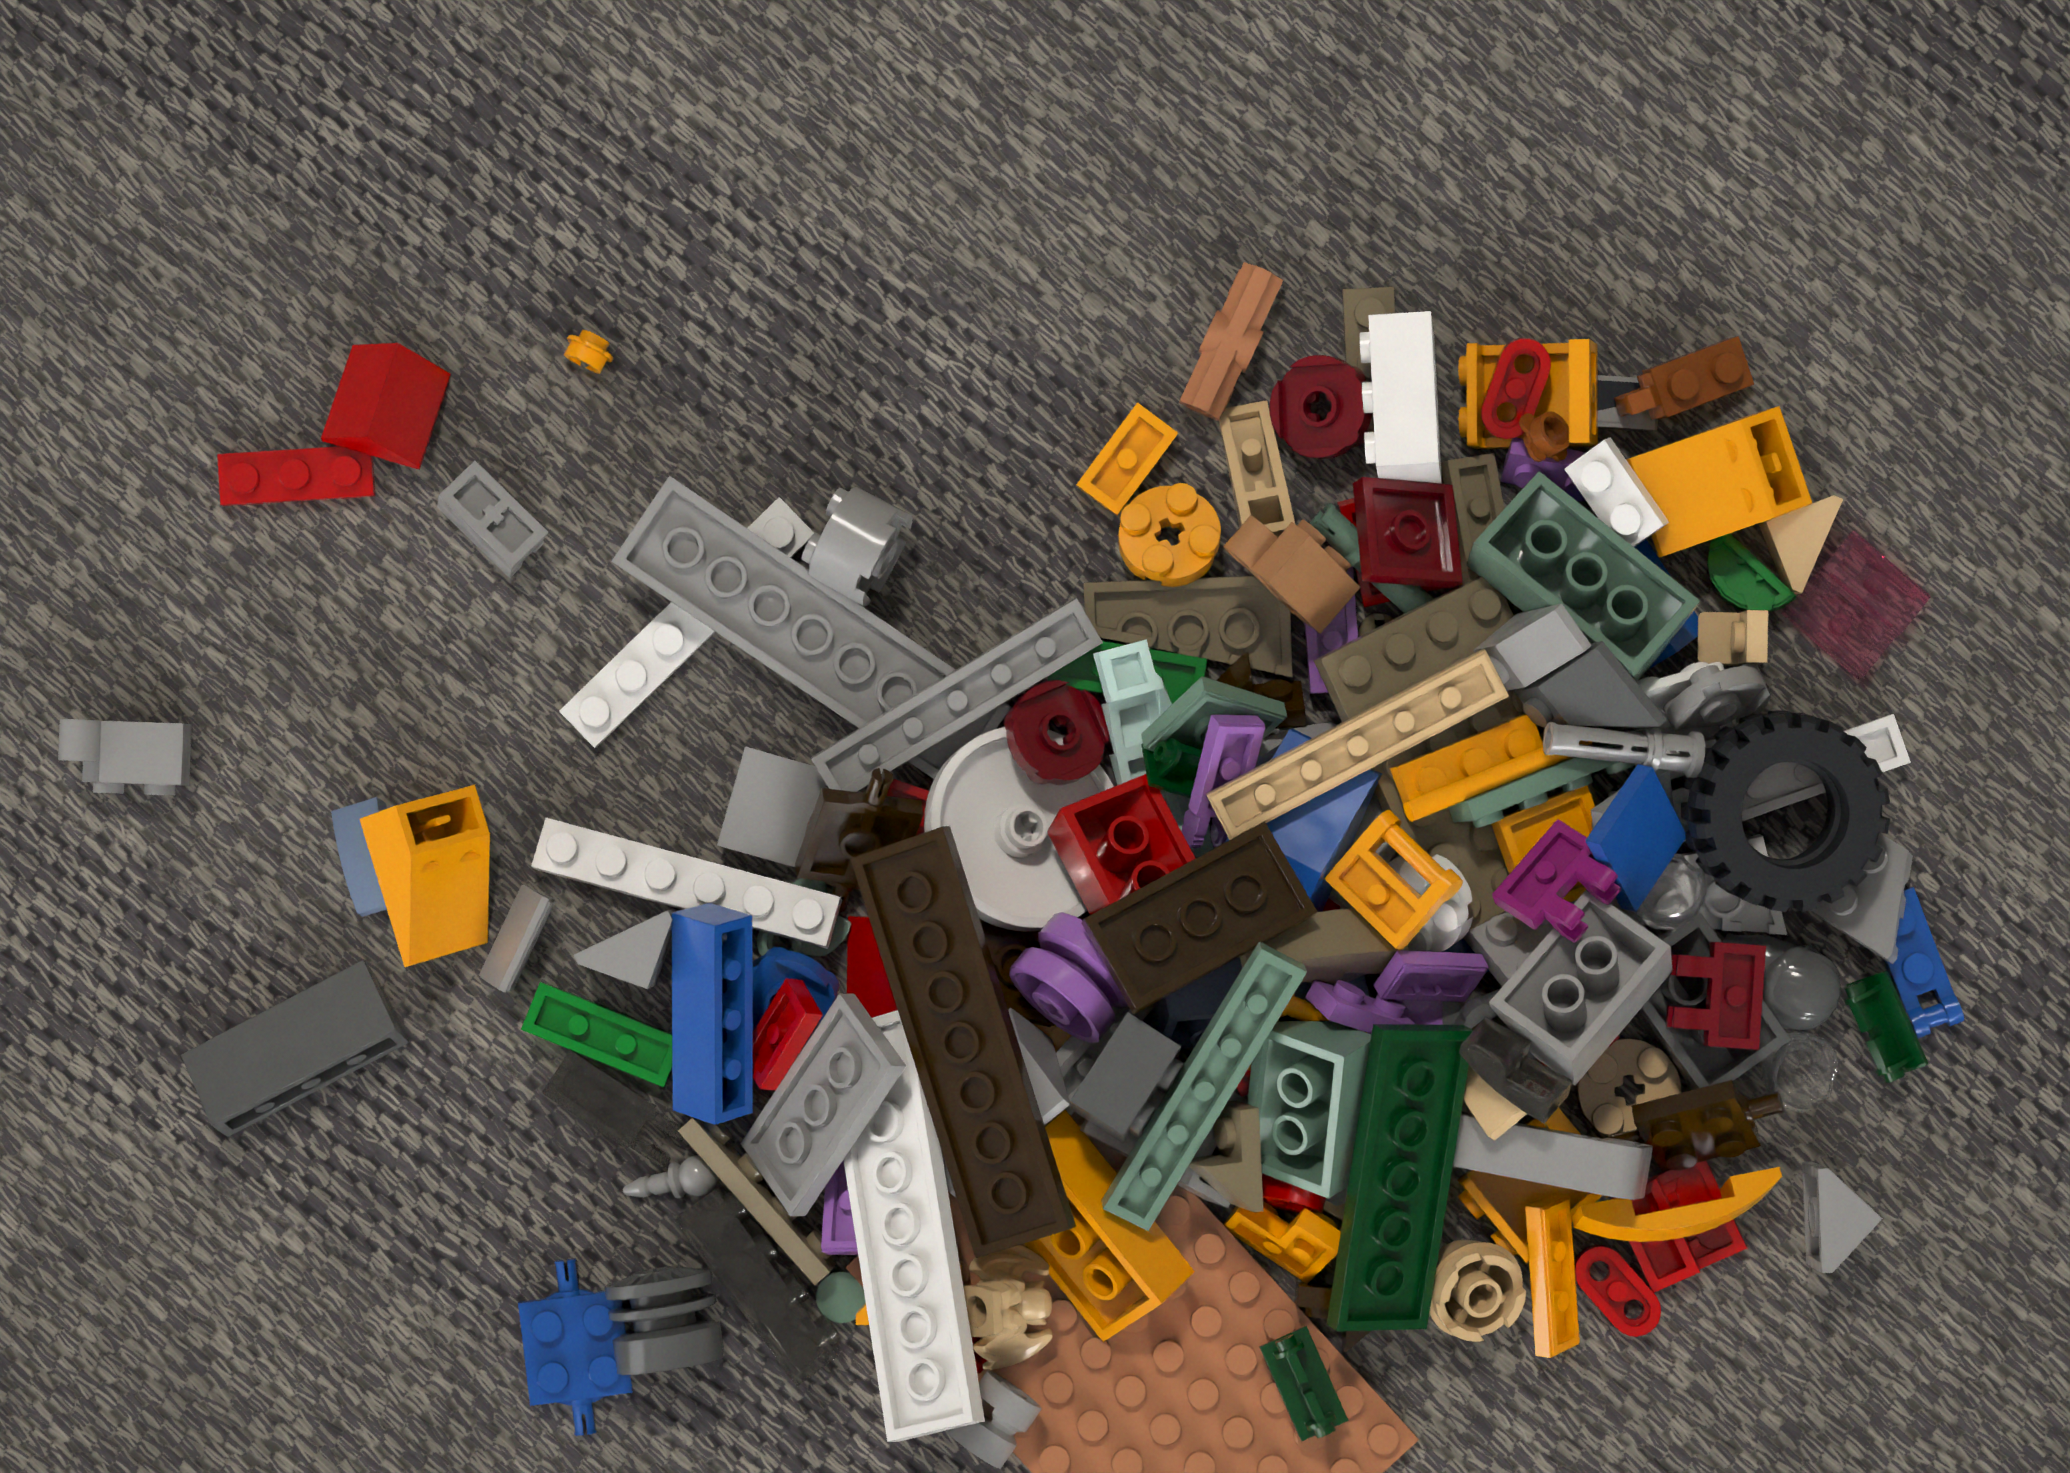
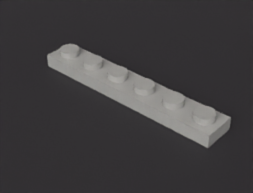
[811,598,1103,792]

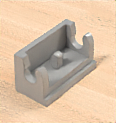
[437,461,548,578]

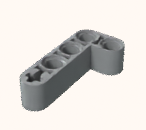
[1453,1112,1653,1200]

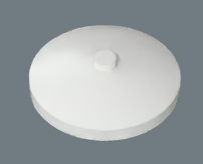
[924,727,1114,932]

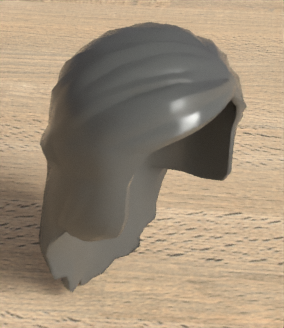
[1722,933,1841,1030]

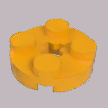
[1118,483,1221,587]

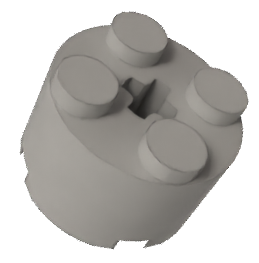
[801,487,913,607]

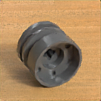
[604,1265,725,1375]

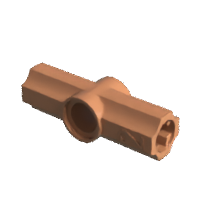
[1179,262,1283,421]

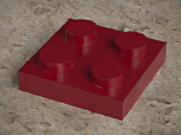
[1353,477,1463,589]

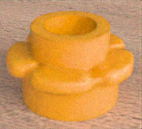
[564,330,613,374]

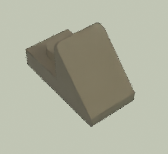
[1189,1100,1263,1212]

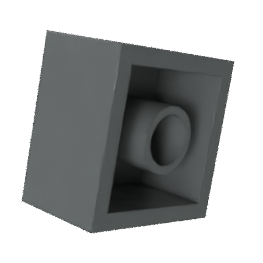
[1070,1012,1184,1143]

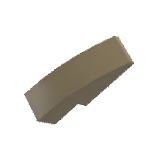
[1240,909,1409,984]

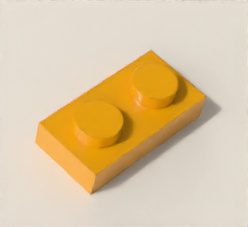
[1076,402,1178,516]

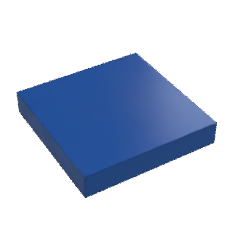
[1586,764,1686,912]

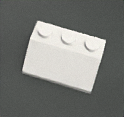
[1360,311,1442,484]

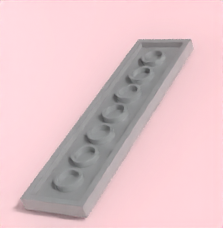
[611,476,1011,779]

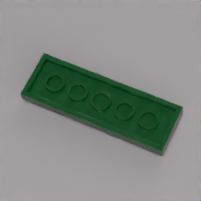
[1327,1024,1474,1331]

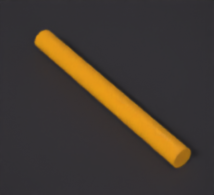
[1403,740,1593,822]

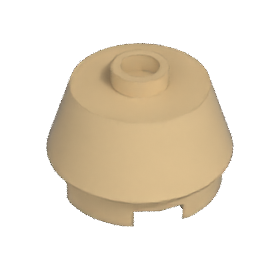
[1429,1240,1526,1342]

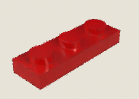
[217,446,376,506]

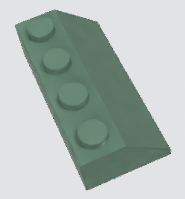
[1466,471,1700,682]

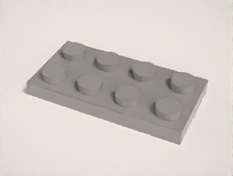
[740,993,906,1216]

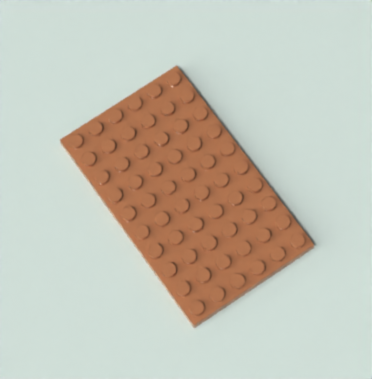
[845,1112,1419,1473]

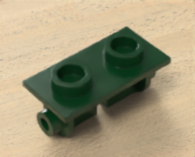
[1141,738,1202,799]
[1844,970,1929,1083]
[1259,1326,1349,1442]

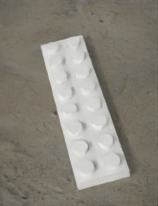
[843,1010,985,1442]

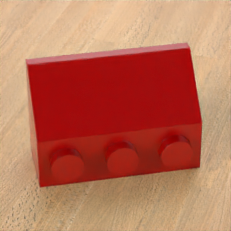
[1047,774,1196,915]

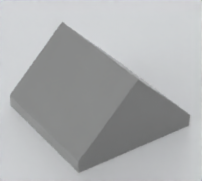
[574,909,676,989]
[1802,1161,1883,1273]

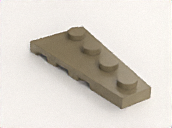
[1083,576,1293,677]

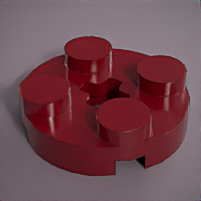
[1270,355,1372,459]
[1004,680,1109,785]

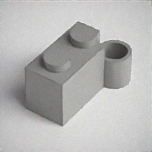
[58,719,192,796]

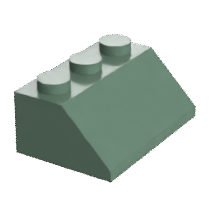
[1247,1021,1371,1199]

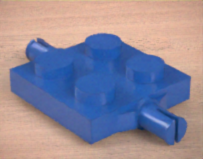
[518,1258,633,1436]

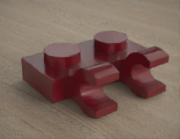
[1666,942,1766,1050]

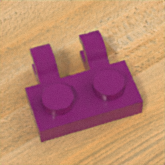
[1492,819,1621,943]

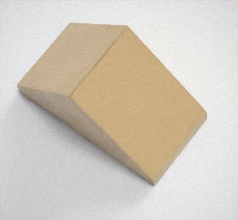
[1759,495,1843,595]

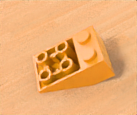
[1626,406,1812,557]
[359,785,490,967]

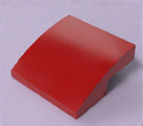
[1610,1160,1747,1293]

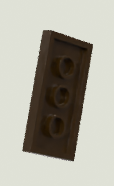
[1081,822,1317,1014]

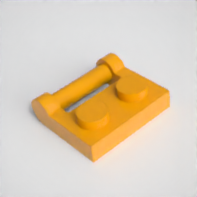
[1324,810,1463,950]

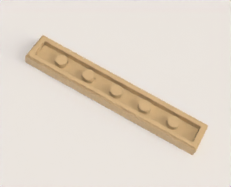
[1206,649,1509,840]

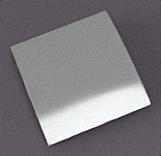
[717,747,828,867]

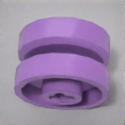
[1009,912,1128,1043]

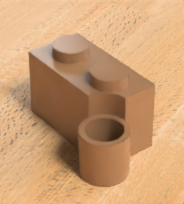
[1223,515,1361,634]

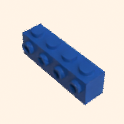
[672,903,753,1125]

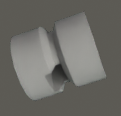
[946,1370,1042,1469]

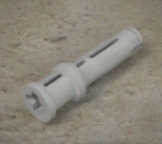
[1543,722,1705,778]

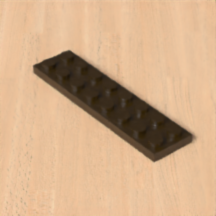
[850,826,1076,1258]

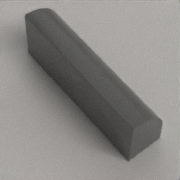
[181,960,410,1137]

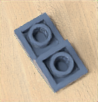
[331,797,387,917]

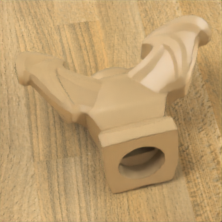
[963,1245,1052,1369]

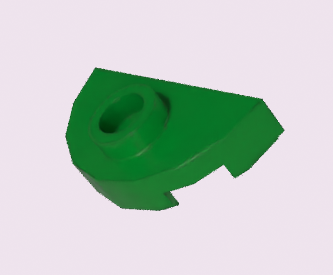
[1707,533,1796,612]

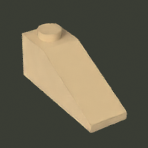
[1219,400,1296,537]

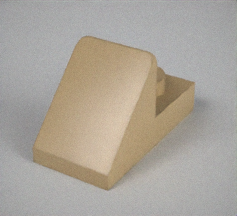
[1697,610,1768,666]

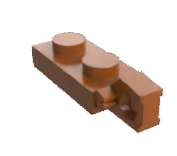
[1614,336,1754,420]

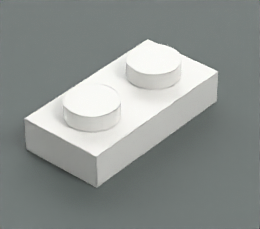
[1564,437,1669,547]

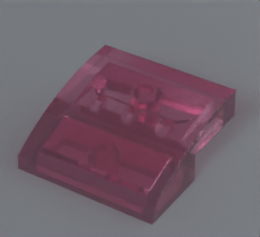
[1781,530,1931,680]

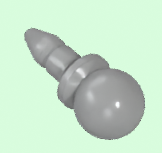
[623,1155,719,1198]

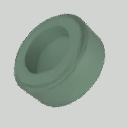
[816,1270,866,1323]

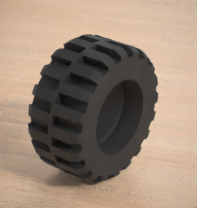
[1681,710,1890,912]

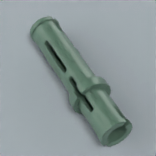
[1310,503,1434,614]

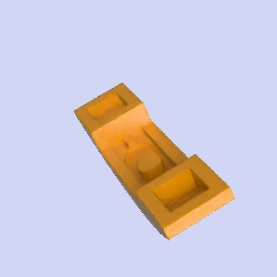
[1572,1167,1782,1242]

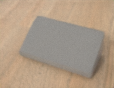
[479,885,555,993]

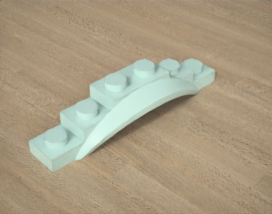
[1093,639,1213,858]

